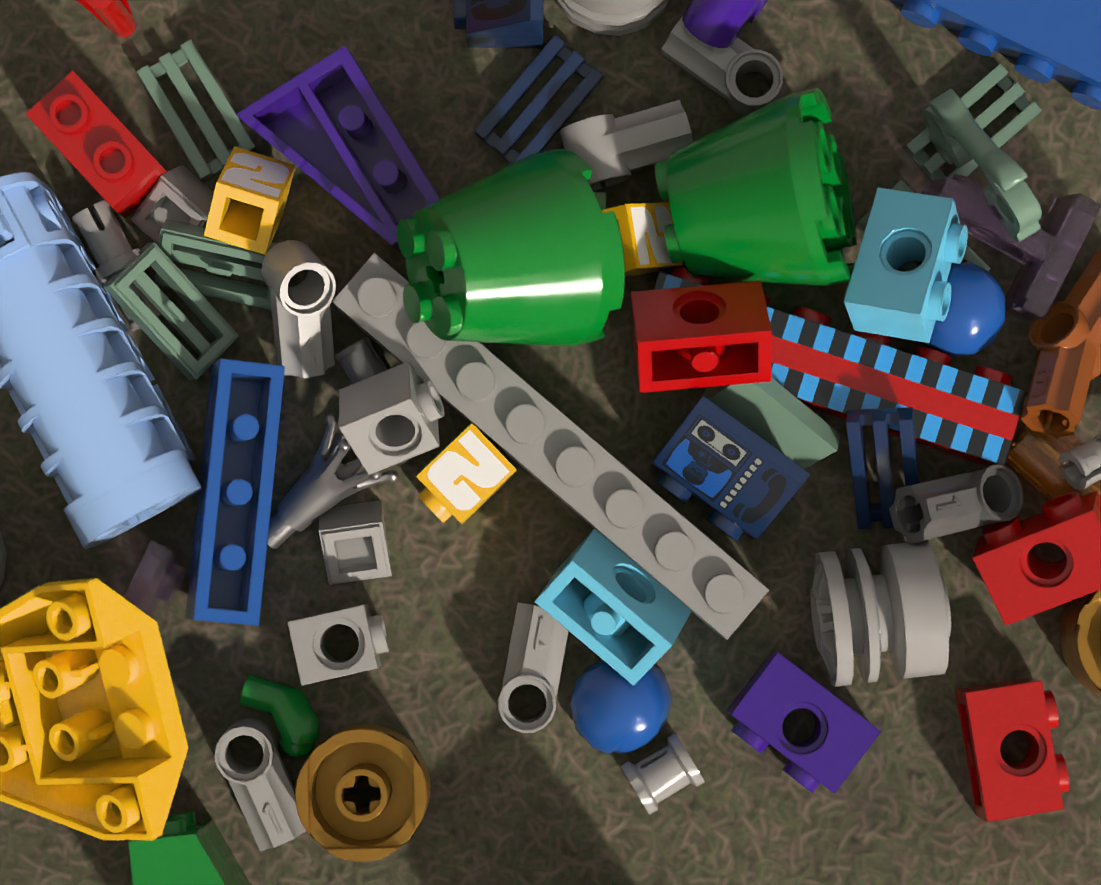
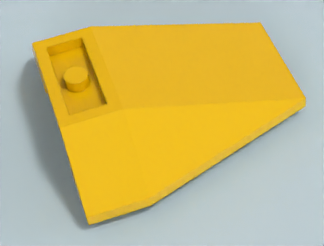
[0,578,189,840]

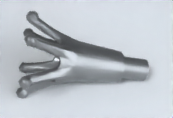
[267,413,399,549]

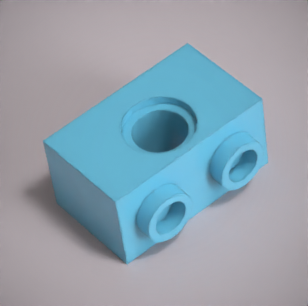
[844,187,968,343]
[535,528,692,686]

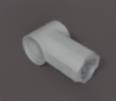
[661,16,783,117]
[560,100,693,191]
[261,240,336,379]
[498,602,569,733]
[214,718,306,852]

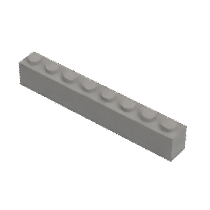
[332,253,769,640]

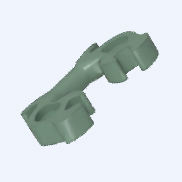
[922,88,1042,242]

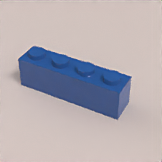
[891,0,1101,110]
[185,359,285,626]

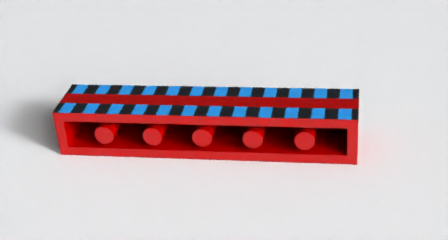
[653,267,1027,466]

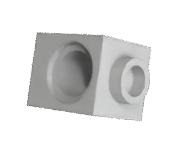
[339,361,445,475]
[287,604,390,686]

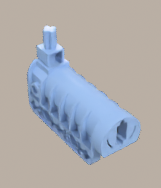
[0,172,202,549]

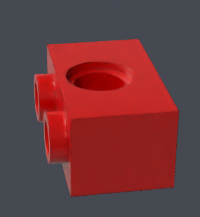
[25,71,167,219]
[630,281,772,393]
[972,490,1101,626]
[955,678,1070,822]

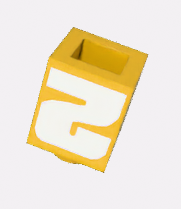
[204,146,296,255]
[601,202,683,277]
[416,423,517,524]

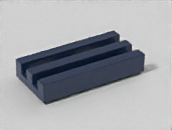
[474,35,604,164]
[846,407,920,529]

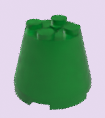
[655,88,858,286]
[396,149,625,347]

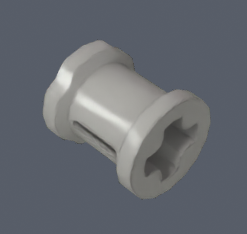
[621,733,705,815]

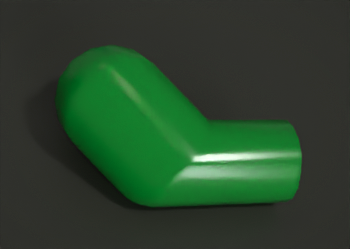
[239,675,319,757]

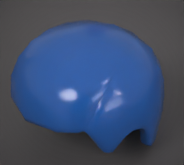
[923,262,1006,358]
[569,659,672,755]

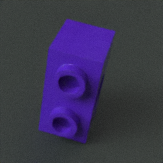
[726,650,882,794]

